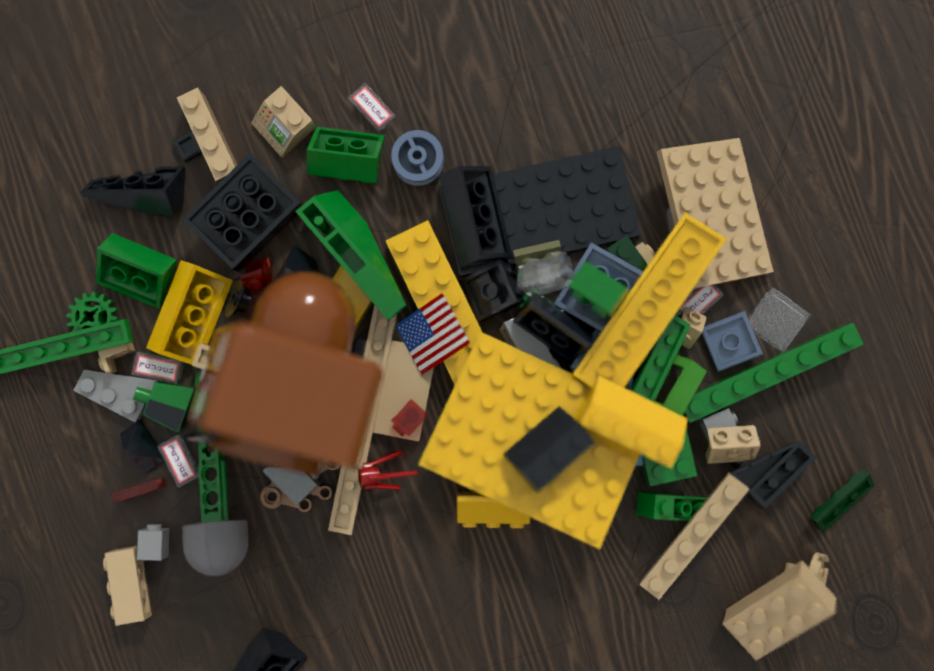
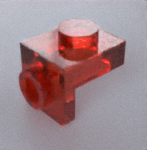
[240,257,272,291]
[391,399,429,437]

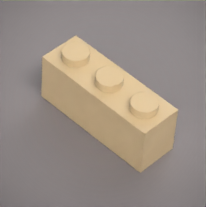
[103,545,152,626]

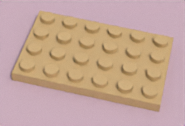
[656,138,773,289]

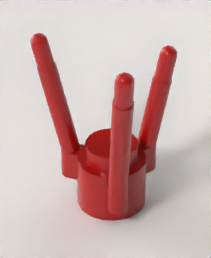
[358,451,418,490]

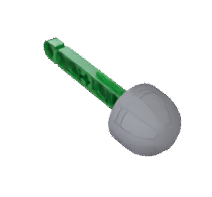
[182,370,248,576]

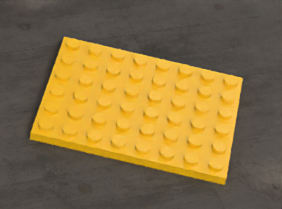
[418,332,640,549]

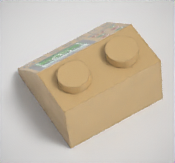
[251,86,316,158]

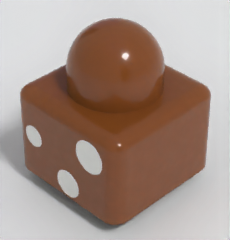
[187,272,383,476]

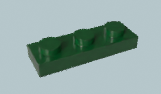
[810,469,875,533]

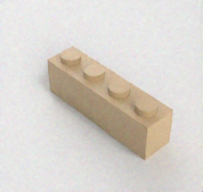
[177,88,237,184]

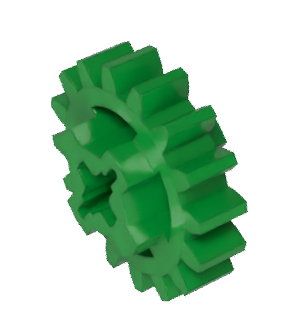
[66,292,121,332]

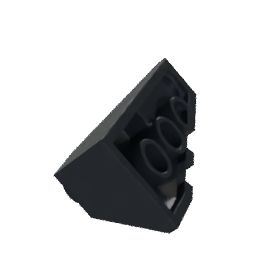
[81,166,185,217]

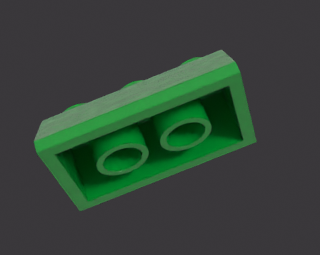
[307,127,385,183]
[96,233,177,309]

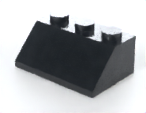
[513,292,593,363]
[503,406,595,492]

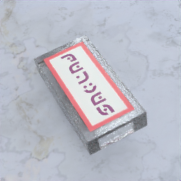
[348,83,396,133]
[678,285,724,318]
[131,352,184,384]
[157,435,199,488]

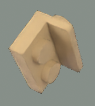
[705,425,760,464]

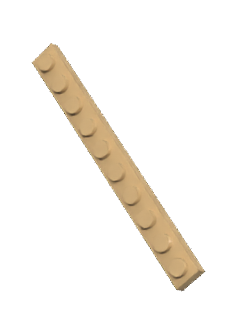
[328,305,397,535]

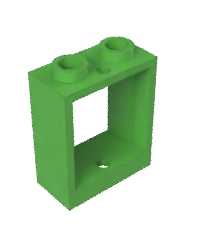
[654,355,707,416]

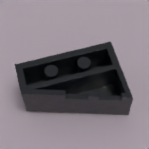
[726,440,817,509]

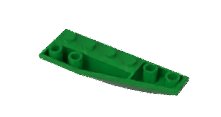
[295,190,407,321]

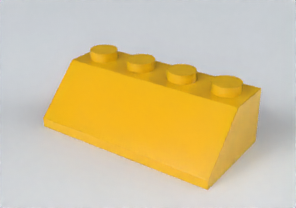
[146,260,233,365]
[576,375,687,468]

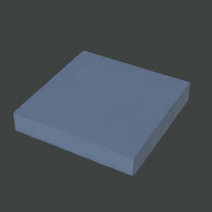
[702,311,763,372]

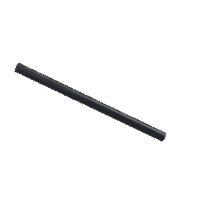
[183,431,218,442]

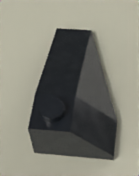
[234,628,308,671]

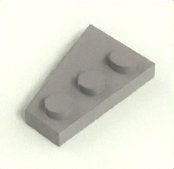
[73,370,160,422]

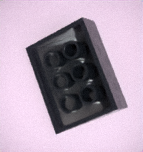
[182,153,302,273]

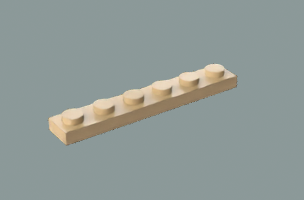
[640,472,749,600]

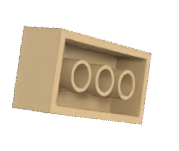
[723,561,836,660]

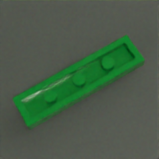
[630,315,691,402]

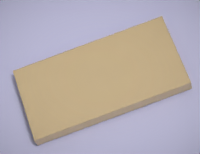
[373,340,434,441]

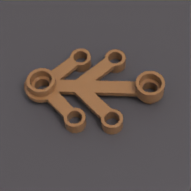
[260,461,341,512]

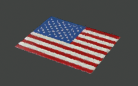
[395,293,470,375]

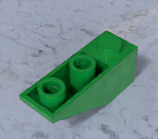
[636,491,708,521]

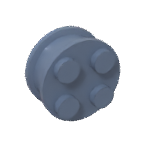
[391,130,444,186]

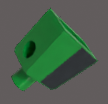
[133,382,194,432]

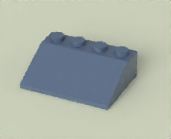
[554,243,643,332]

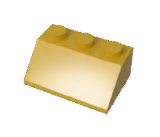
[457,492,530,528]

